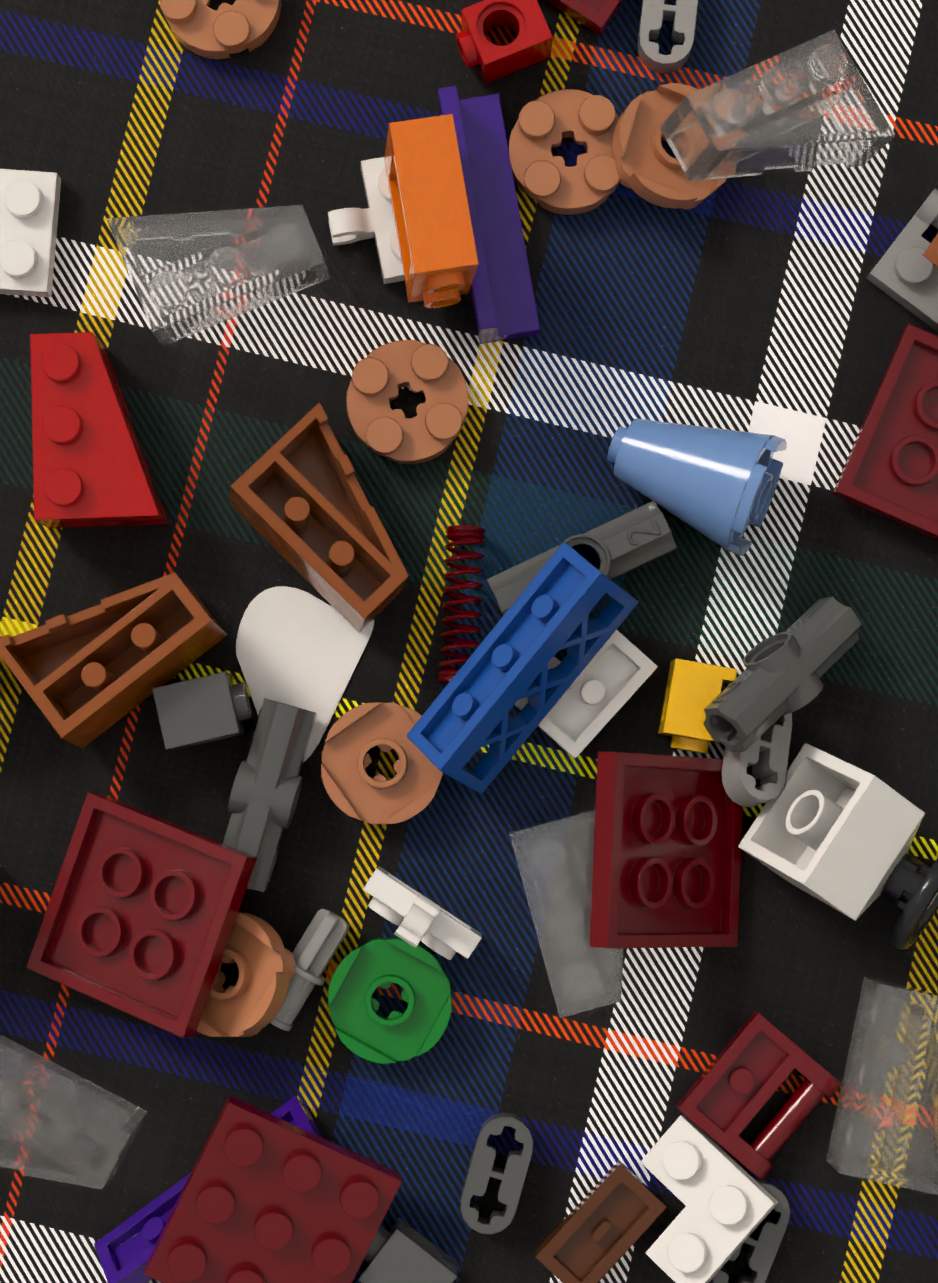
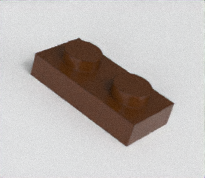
[535,1160,667,1283]

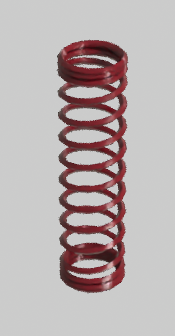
[438,525,486,684]

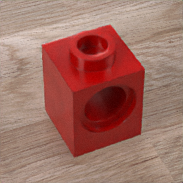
[455,0,553,84]

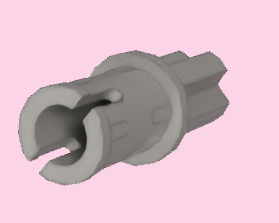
[271,908,349,1031]

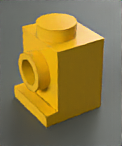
[658,658,737,754]

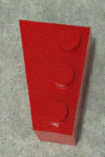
[30,332,169,529]

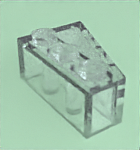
[660,30,895,181]
[106,205,330,346]
[508,808,624,1018]
[826,977,938,1195]
[0,1034,147,1189]

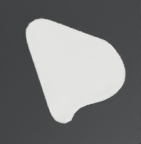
[236,586,374,762]

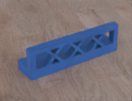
[406,542,639,794]

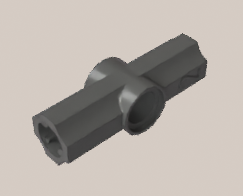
[486,501,677,616]
[703,596,862,752]
[223,698,317,892]

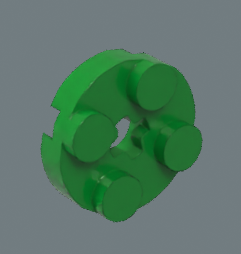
[328,937,452,1064]

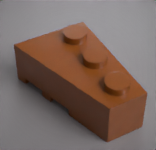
[229,402,409,633]
[0,572,227,749]

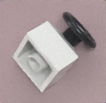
[738,743,938,951]

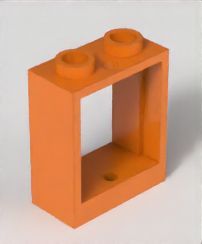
[384,114,479,308]

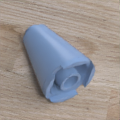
[607,419,787,556]

